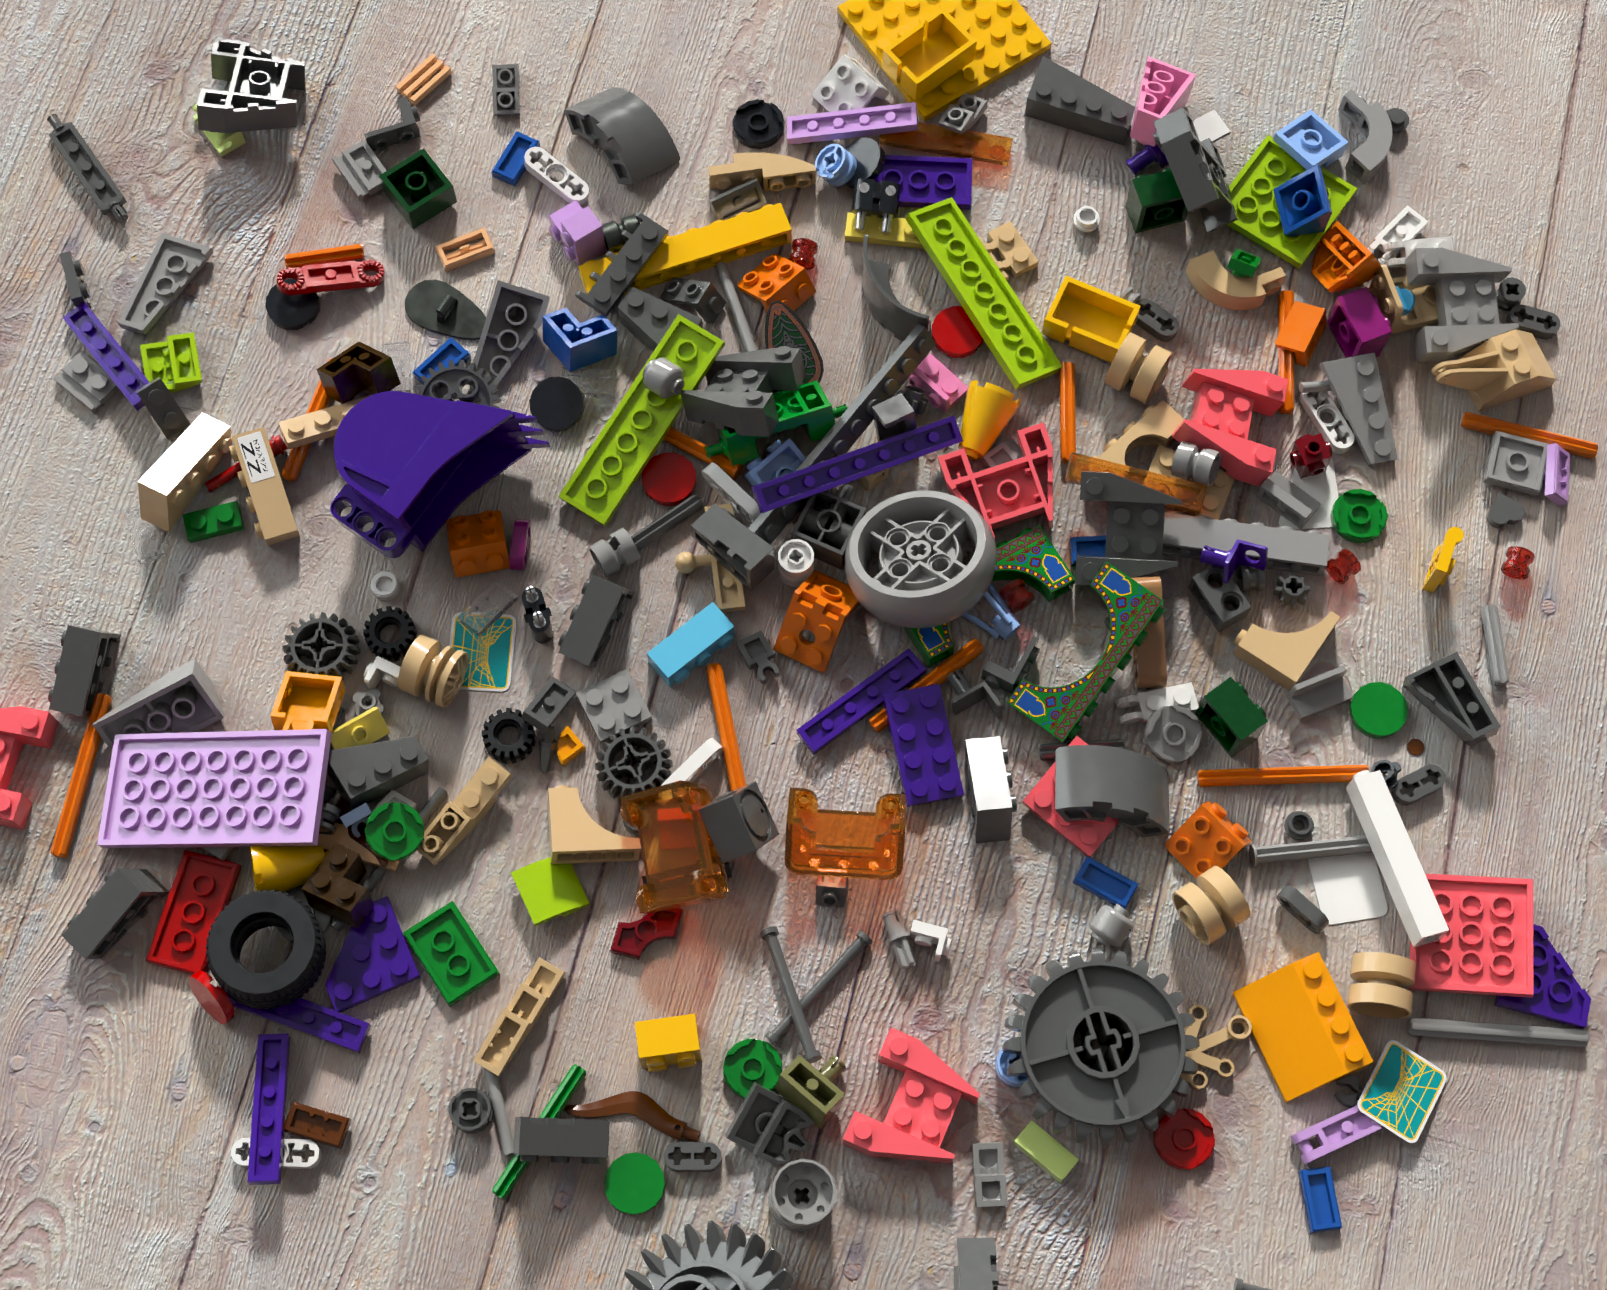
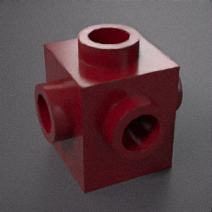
[1290,433,1333,479]

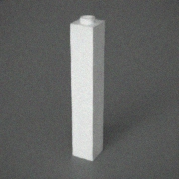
[1346,770,1449,948]

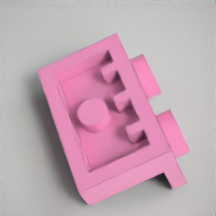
[908,353,968,413]

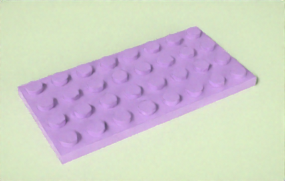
[97,729,332,848]

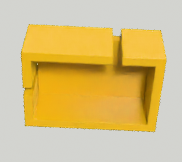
[882,7,977,102]
[1042,276,1141,363]

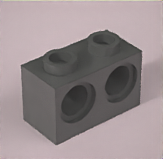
[1188,565,1251,632]

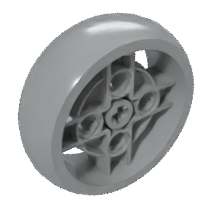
[845,490,997,628]

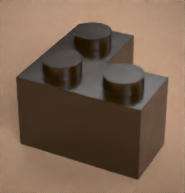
[316,341,401,404]
[302,843,374,929]

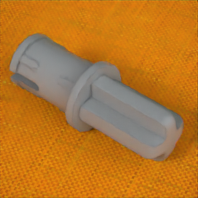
[882,910,916,970]

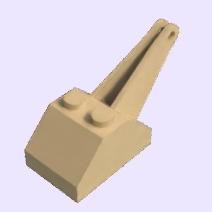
[1431,329,1556,412]

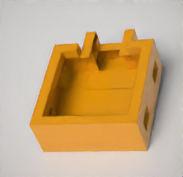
[270,671,345,732]

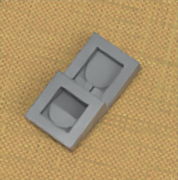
[972,1142,1007,1207]

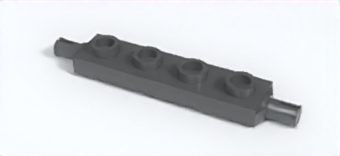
[47,114,128,223]

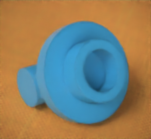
[1395,286,1415,316]

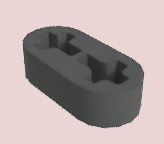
[1135,299,1179,342]
[1506,305,1560,340]
[1392,764,1445,806]
[1276,885,1329,934]
[664,1142,722,1172]

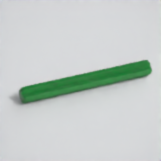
[492,1064,586,1199]

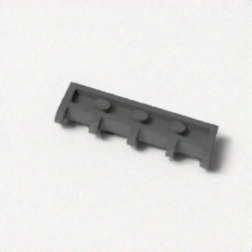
[575,212,668,317]

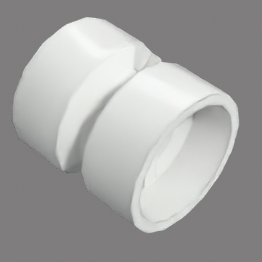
[778,539,814,587]

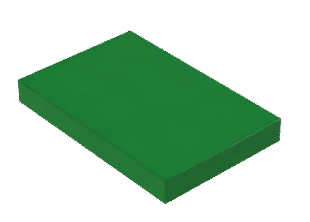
[403,901,500,1007]

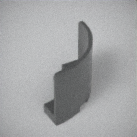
[564,87,680,184]
[862,234,931,341]
[1055,745,1170,838]

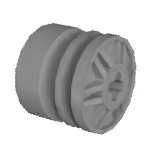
[768,1159,836,1232]

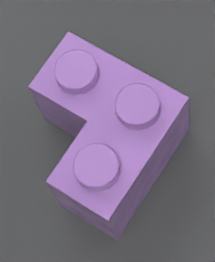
[549,200,606,266]

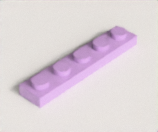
[787,102,918,145]

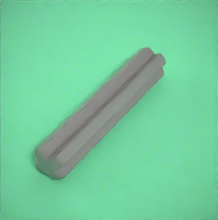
[1481,604,1509,686]

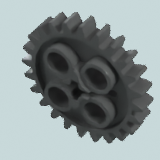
[415,360,502,408]

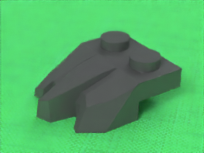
[725,1082,814,1165]

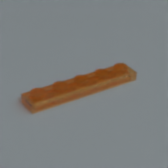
[879,122,1013,166]
[1065,452,1207,515]

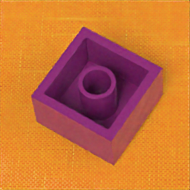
[1327,286,1392,358]

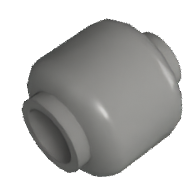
[643,357,685,399]
[1089,904,1134,949]

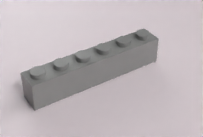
[1162,511,1330,576]

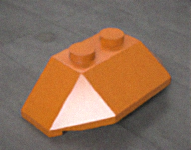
[1311,221,1381,293]

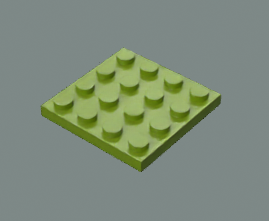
[1227,135,1357,269]

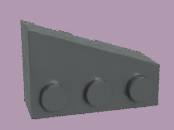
[618,286,703,352]
[691,504,775,591]
[1402,652,1500,747]
[327,736,429,811]
[513,1117,610,1164]

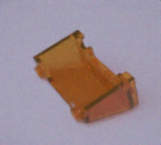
[620,780,728,914]
[785,787,906,880]

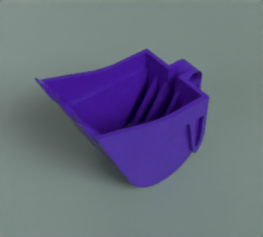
[330,391,550,558]

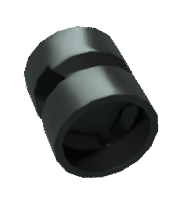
[602,214,640,253]

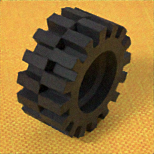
[363,606,417,661]
[482,708,536,764]

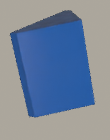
[1273,165,1332,237]

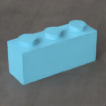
[647,602,735,687]

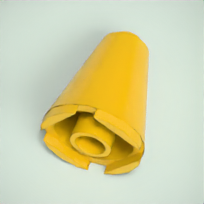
[958,380,1020,461]
[249,846,329,892]

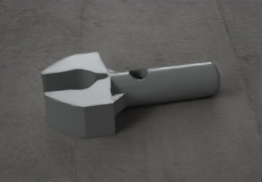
[1334,1075,1364,1108]

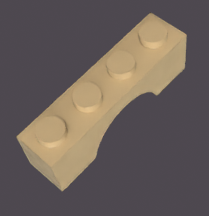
[1084,400,1184,479]

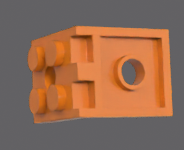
[773,570,860,673]

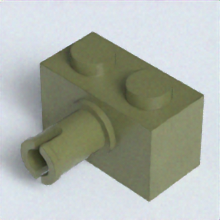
[775,1055,846,1129]

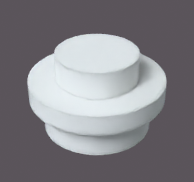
[1073,206,1100,232]

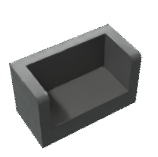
[872,393,917,442]

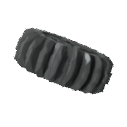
[282,612,361,681]
[595,726,673,804]

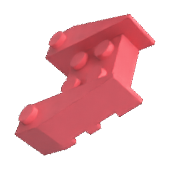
[1172,369,1288,487]
[938,422,1053,543]
[0,706,59,830]
[842,1027,980,1164]

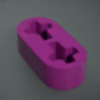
[509,519,531,571]

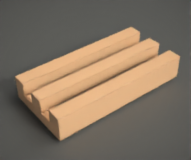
[396,53,452,106]
[435,227,495,272]

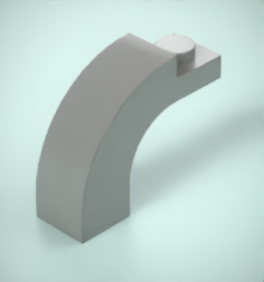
[1338,89,1393,184]

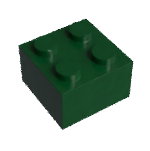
[379,148,457,229]
[1125,168,1188,233]
[1195,677,1268,758]

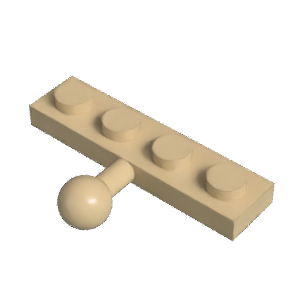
[278,394,373,450]
[675,503,745,613]

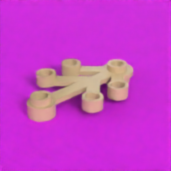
[1180,1004,1252,1091]

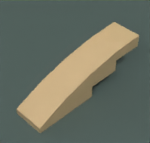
[473,957,566,1076]

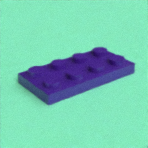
[873,155,972,210]
[882,684,964,807]

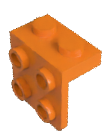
[737,254,816,312]
[447,510,510,578]
[1165,801,1252,879]

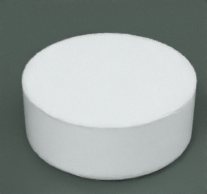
[370,571,400,601]

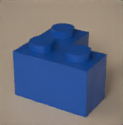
[542,307,617,372]

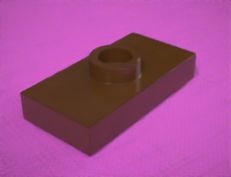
[284,1101,352,1149]

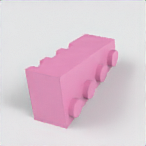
[1130,56,1196,146]

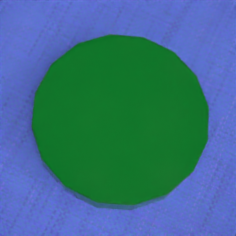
[1330,489,1388,543]
[1349,682,1408,739]
[365,802,424,861]
[723,1039,782,1099]
[604,1152,665,1216]

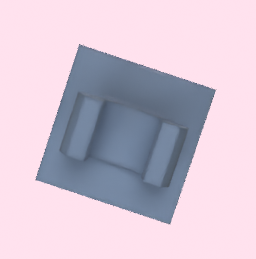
[339,803,372,838]

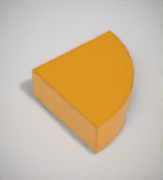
[557,726,586,767]

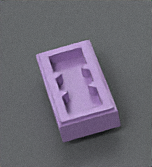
[1544,443,1570,506]

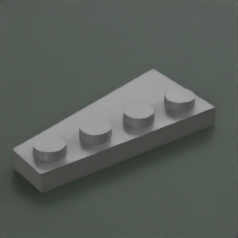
[118,233,213,335]
[1319,353,1398,466]

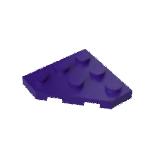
[325,896,421,1013]
[1494,924,1591,1029]

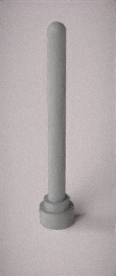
[716,262,757,352]

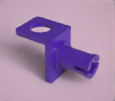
[1126,144,1169,175]
[1200,539,1268,584]

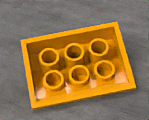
[1232,952,1374,1103]

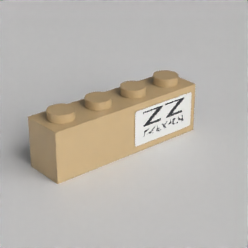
[229,427,300,546]

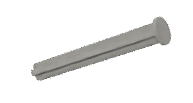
[1249,836,1373,868]

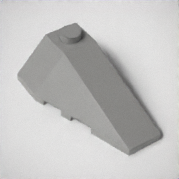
[467,280,550,387]
[93,658,224,747]

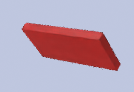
[145,850,242,975]

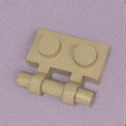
[978,221,1039,281]

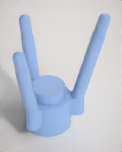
[962,583,1021,640]

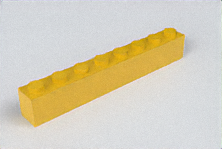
[578,203,792,295]

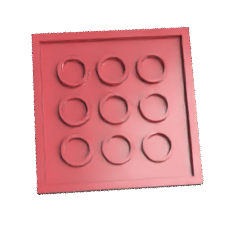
[1409,874,1534,998]

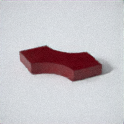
[610,902,683,960]

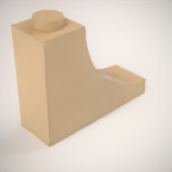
[1233,611,1340,691]
[547,785,641,864]

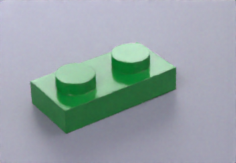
[1227,249,1262,278]
[182,501,245,543]

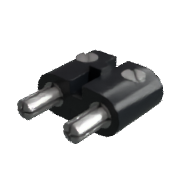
[851,178,901,234]
[522,585,554,644]

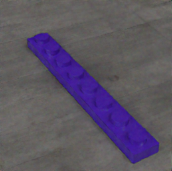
[751,415,963,513]

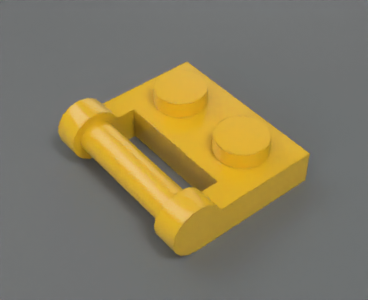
[1422,527,1464,593]

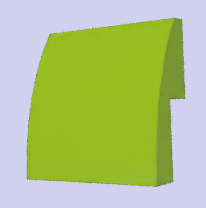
[140,332,202,393]
[511,857,590,927]

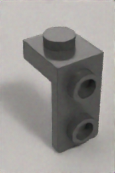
[365,97,420,151]
[660,277,727,324]
[981,636,1040,694]

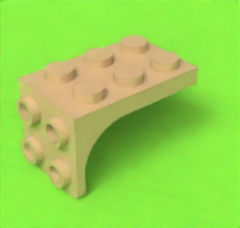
[1368,264,1438,335]

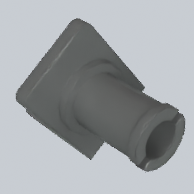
[946,669,1003,719]

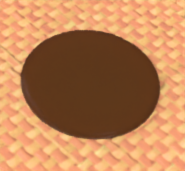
[1407,739,1424,755]

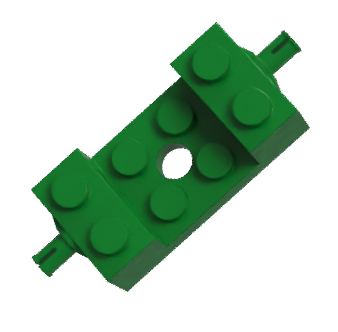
[704,380,847,466]

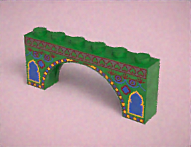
[903,525,1075,668]
[1007,561,1166,743]

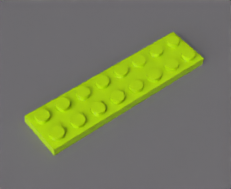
[906,197,1063,390]
[558,314,725,527]

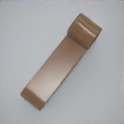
[1132,576,1167,688]

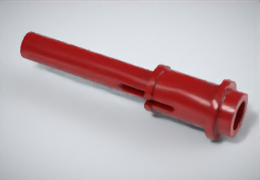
[205,435,288,492]

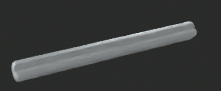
[1408,1018,1589,1047]

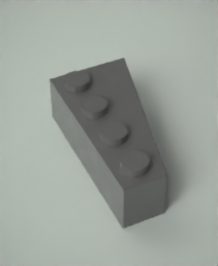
[1024,56,1135,145]

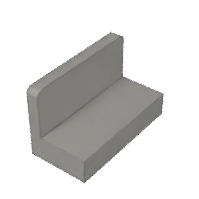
[1257,473,1321,529]
[1287,666,1353,721]

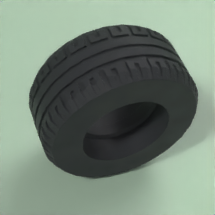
[206,890,326,1010]

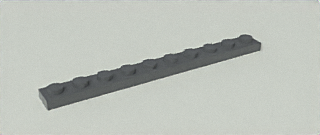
[748,324,936,545]

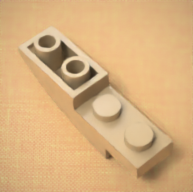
[708,153,816,191]
[417,756,513,865]

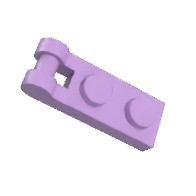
[1290,1105,1382,1165]

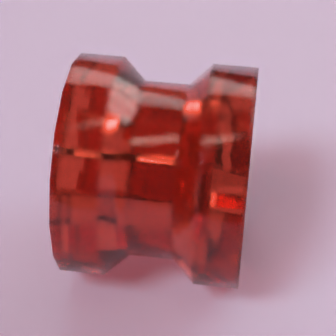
[789,238,818,270]
[1501,546,1535,579]
[1326,549,1361,584]
[999,578,1035,613]

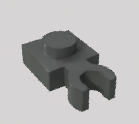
[736,630,779,684]

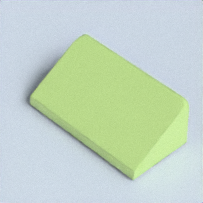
[1013,1120,1079,1183]

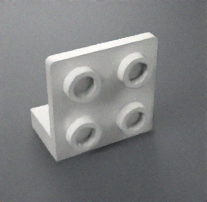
[812,54,890,112]

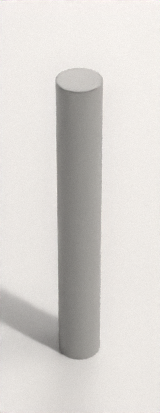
[483,1068,514,1156]

